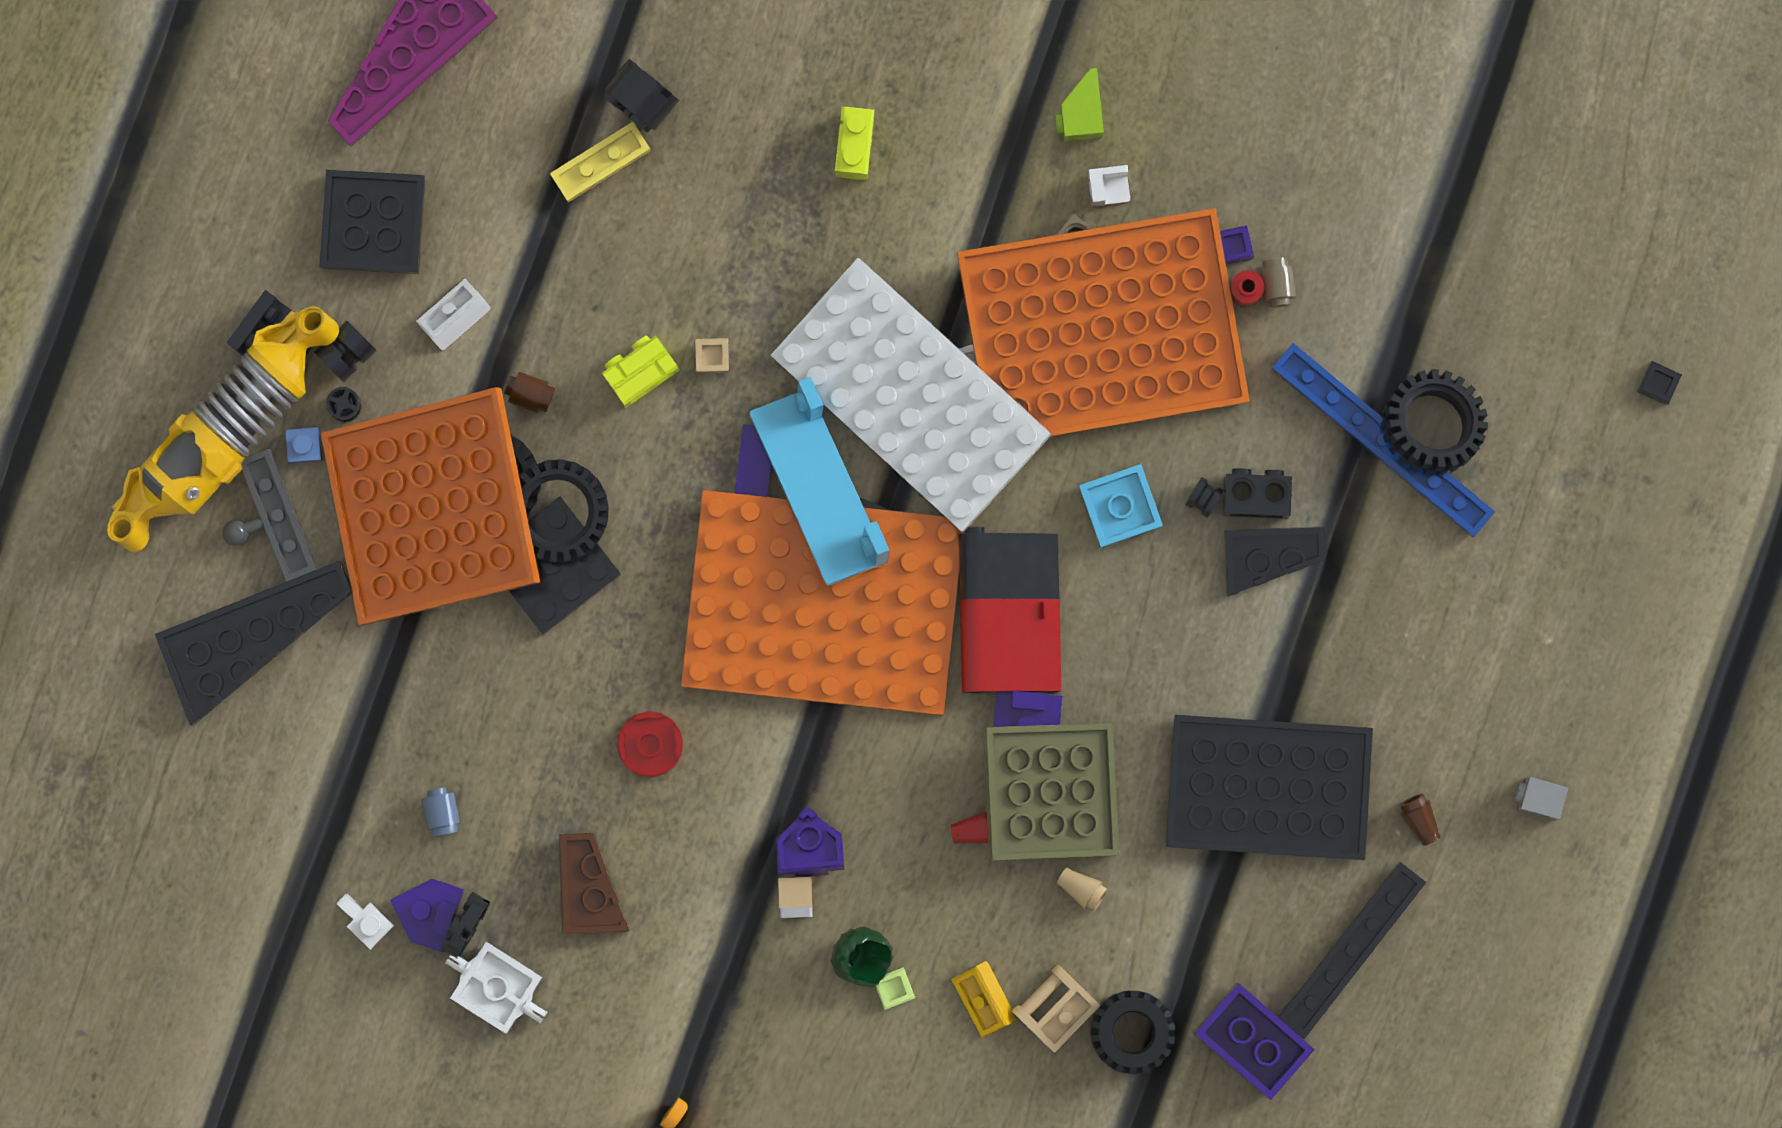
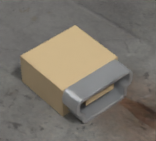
[778,877,813,918]

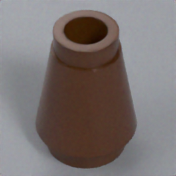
[1399,794,1441,846]

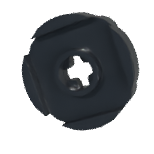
[440,892,491,959]

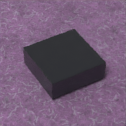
[1637,361,1682,405]

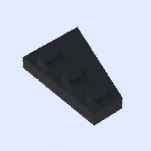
[1225,526,1326,597]

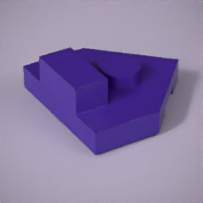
[994,691,1062,727]
[776,806,845,877]
[390,879,464,952]

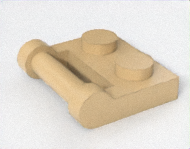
[1012,964,1100,1053]

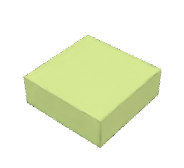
[876,967,915,1010]

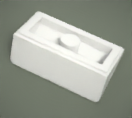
[416,279,491,350]

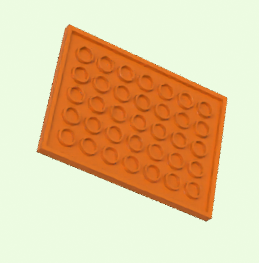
[957,208,1250,437]
[681,490,963,716]

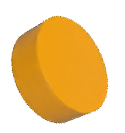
[660,1097,688,1128]

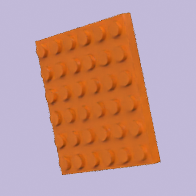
[321,387,540,625]

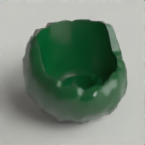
[830,926,893,987]

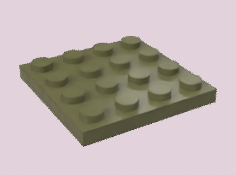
[983,723,1120,861]

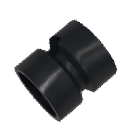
[314,320,377,382]

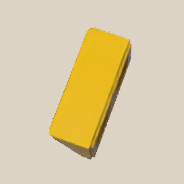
[951,961,1017,1038]

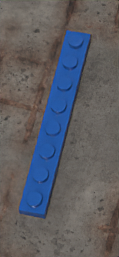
[1271,343,1495,538]

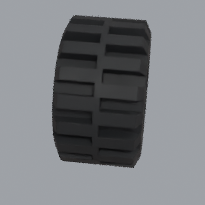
[1090,990,1175,1074]

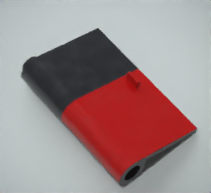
[958,527,1061,693]

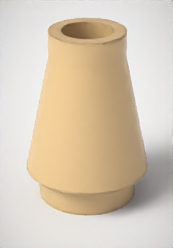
[1057,867,1108,911]

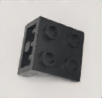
[227,290,313,358]

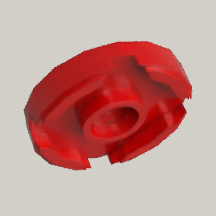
[617,711,683,778]

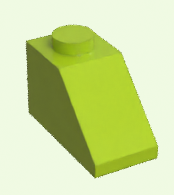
[1055,68,1104,142]

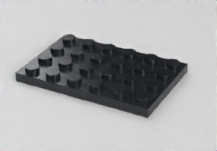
[1166,715,1373,860]

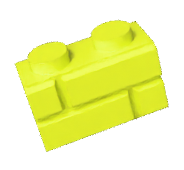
[835,107,875,180]
[602,336,680,408]

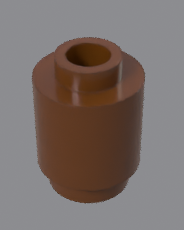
[504,372,555,413]

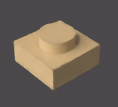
[695,338,729,373]

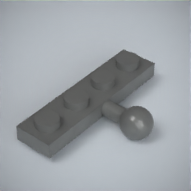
[222,448,318,582]

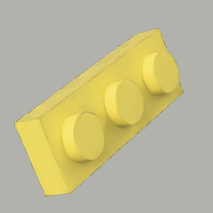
[550,122,651,203]

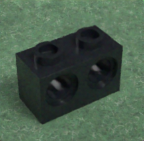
[1223,468,1292,519]

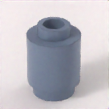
[422,787,460,837]

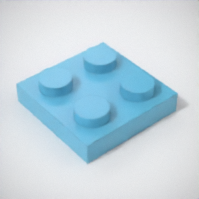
[1079,464,1163,548]

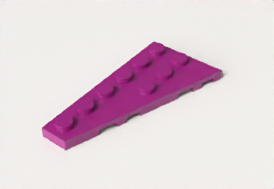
[328,0,497,147]

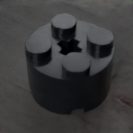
[603,58,680,133]

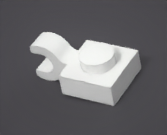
[336,894,394,950]

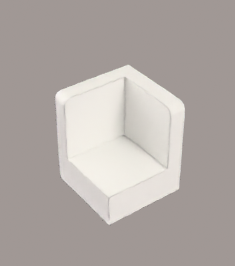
[1087,165,1130,207]

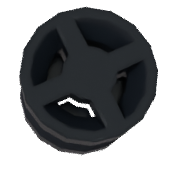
[326,387,362,422]
[1185,477,1224,518]

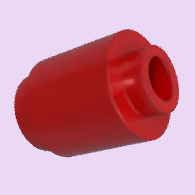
[1230,270,1264,307]

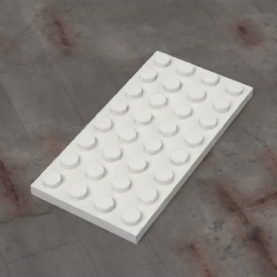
[771,258,1052,532]

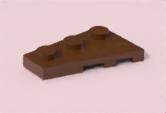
[559,833,629,934]

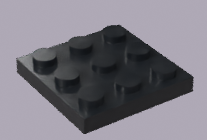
[319,170,425,274]
[508,496,621,635]

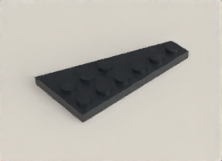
[155,561,352,727]

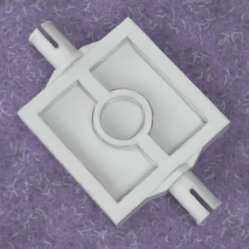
[445,942,548,1034]

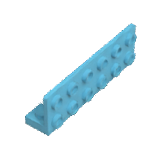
[750,377,890,586]

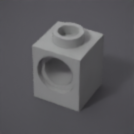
[1514,777,1568,820]

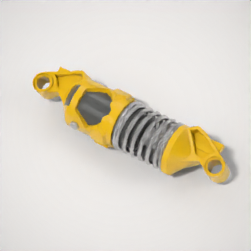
[107,306,339,552]

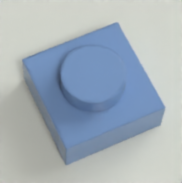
[286,427,322,464]

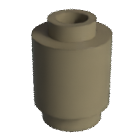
[1260,258,1296,308]

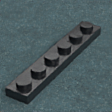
[1278,862,1426,1039]

